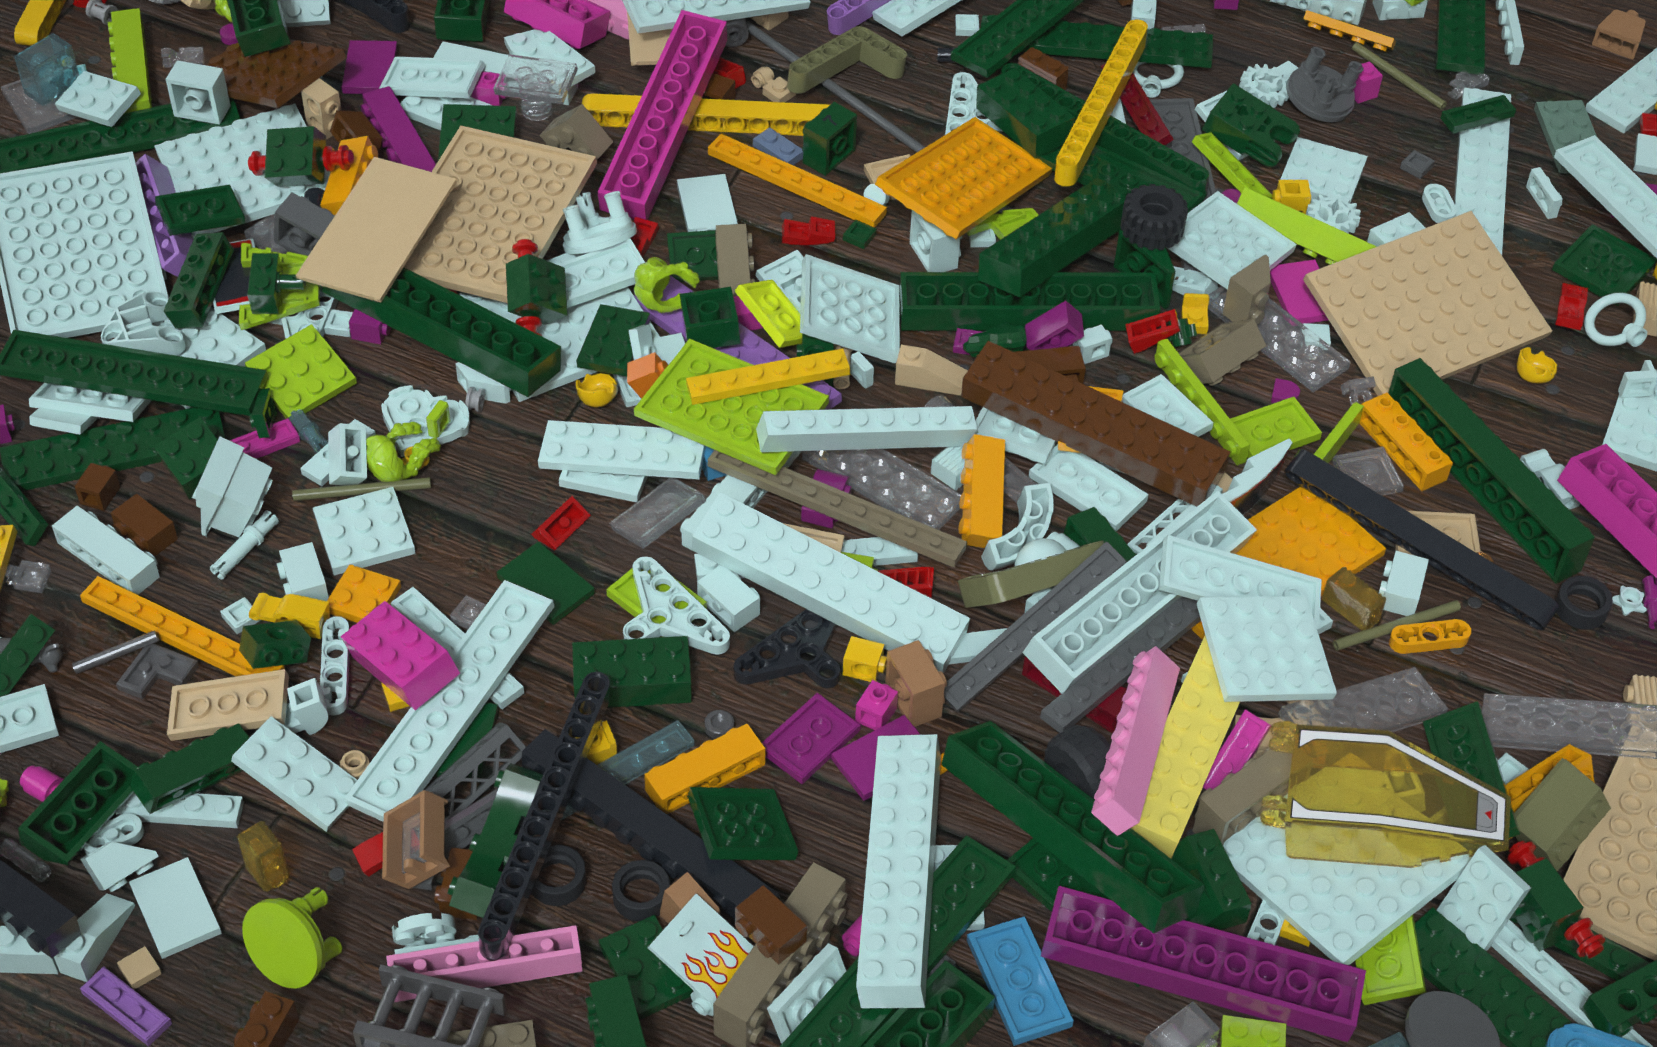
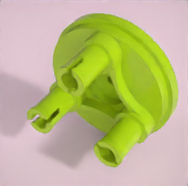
[242,887,342,988]

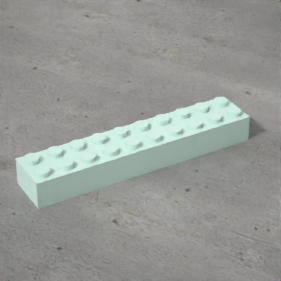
[1023,491,1257,694]
[692,492,970,673]
[856,734,941,1008]

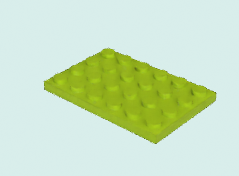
[634,339,829,475]

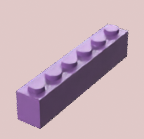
[136,154,193,277]

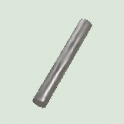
[72,630,159,674]

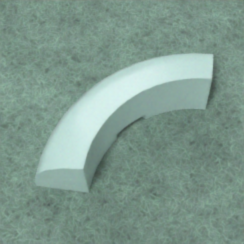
[981,483,1053,570]

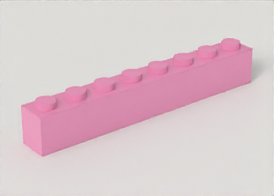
[1091,646,1180,836]

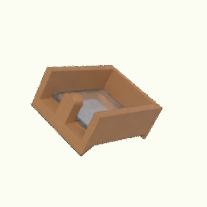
[382,790,450,889]

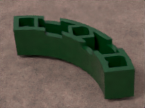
[447,763,543,918]

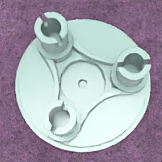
[563,191,637,254]

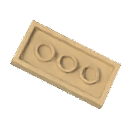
[167,669,289,741]

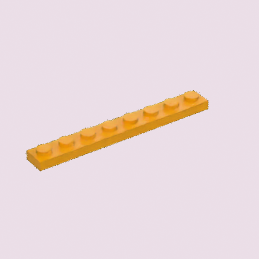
[708,134,887,228]
[80,576,285,677]

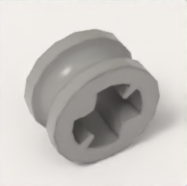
[465,387,485,412]

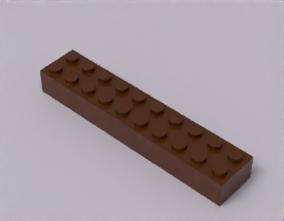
[961,341,1230,507]

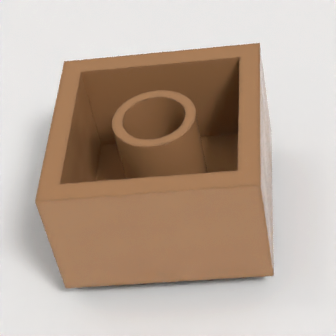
[885,640,947,727]

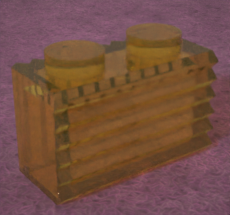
[1322,567,1386,631]
[237,821,289,892]

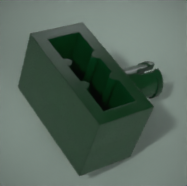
[247,253,306,314]

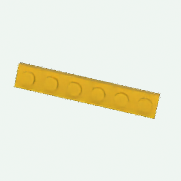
[686,348,850,405]

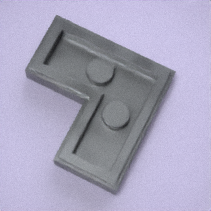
[116,643,199,700]

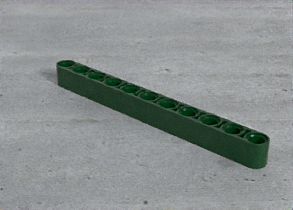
[1001,63,1209,198]

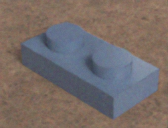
[753,127,803,165]

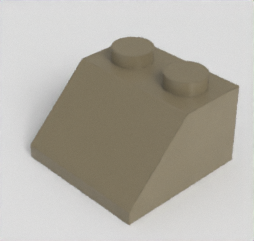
[1222,255,1271,325]

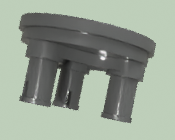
[1286,47,1364,122]
[1405,991,1500,1047]

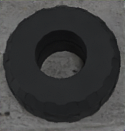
[1044,725,1111,800]

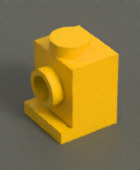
[1272,180,1311,214]
[575,720,617,766]

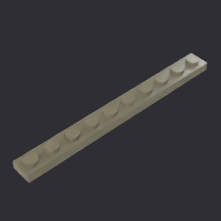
[708,450,967,567]

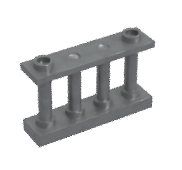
[353,965,506,1047]

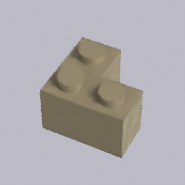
[540,104,613,160]

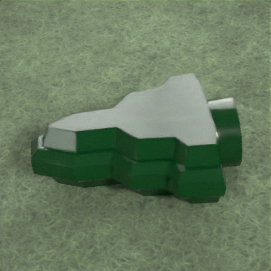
[963,322,1027,357]

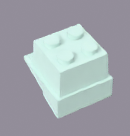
[192,437,273,537]

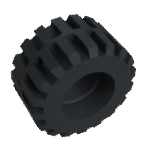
[1121,184,1188,250]

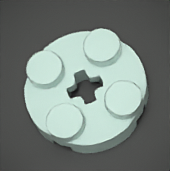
[392,913,456,946]

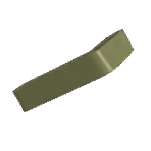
[787,26,907,93]
[958,541,1104,608]

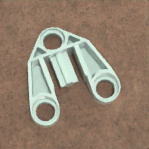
[101,291,186,356]

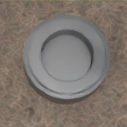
[705,710,734,739]

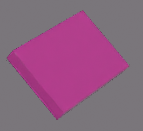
[1270,260,1329,326]

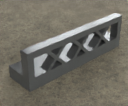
[425,722,526,821]
[444,788,498,859]

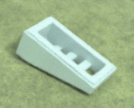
[1172,266,1218,302]

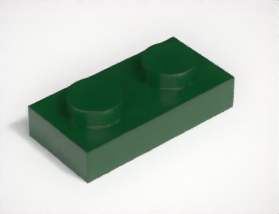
[250,388,277,439]

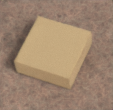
[117,946,162,990]

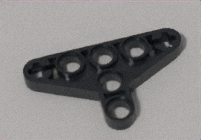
[733,609,841,688]

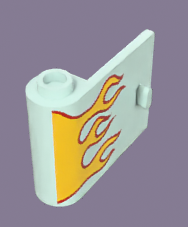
[648,894,754,1016]

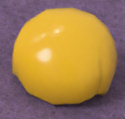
[1517,347,1557,384]
[575,373,618,408]

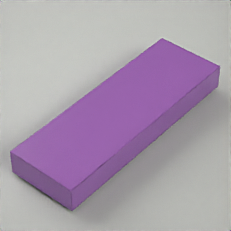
[80,967,172,1047]

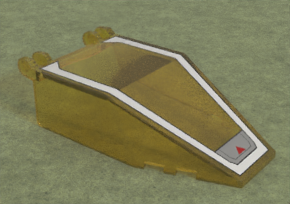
[1260,721,1511,868]

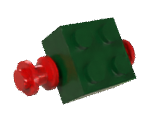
[248,126,354,187]
[506,239,567,336]
[1508,841,1606,958]

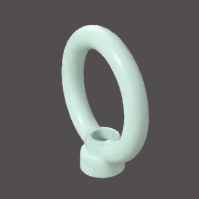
[1133,62,1184,98]
[1584,293,1647,347]

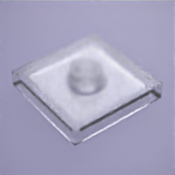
[1332,446,1404,496]

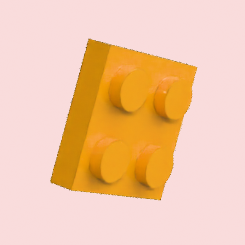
[327,564,401,623]

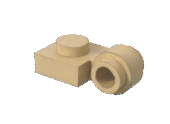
[751,67,796,102]

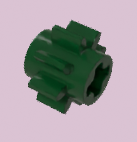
[1166,318,1197,347]

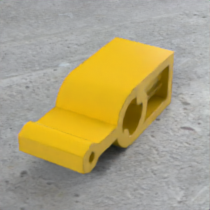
[249,593,330,639]

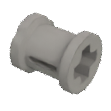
[86,0,118,25]

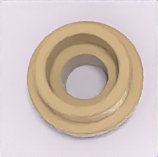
[340,750,370,779]

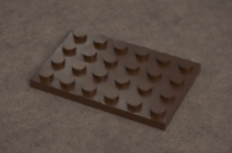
[206,39,346,108]

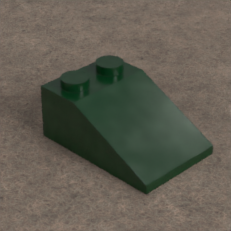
[1114,230,1176,309]

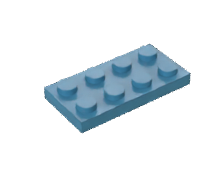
[967,916,1073,1046]

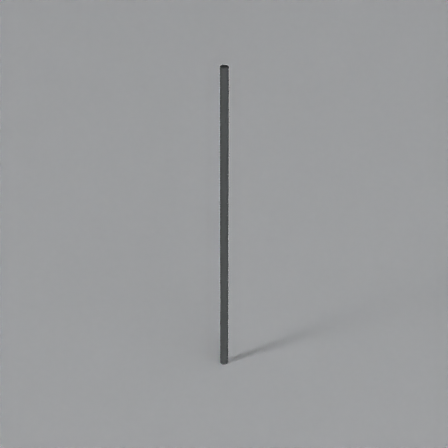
[746,21,1012,213]

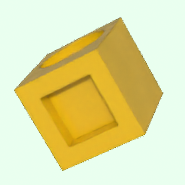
[843,636,887,682]

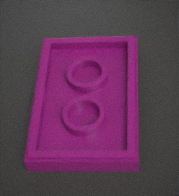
[342,40,398,94]
[762,693,861,784]
[831,715,920,801]

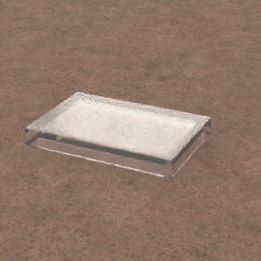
[493,54,578,104]
[1,71,75,134]
[610,478,706,549]

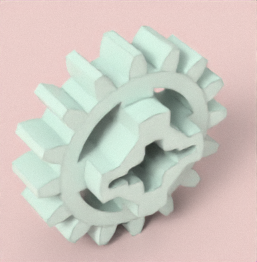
[1239,64,1289,108]
[1306,193,1361,234]

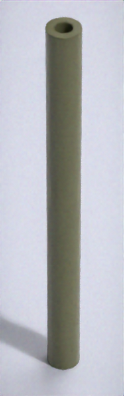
[1352,42,1447,110]
[292,477,431,501]
[1333,600,1461,651]

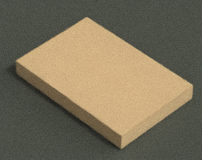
[1395,511,1481,555]

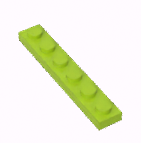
[1155,339,1250,466]

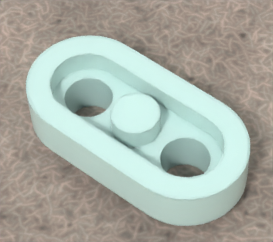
[1422,184,1457,223]
[83,814,144,855]

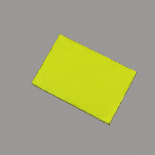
[735,280,802,348]

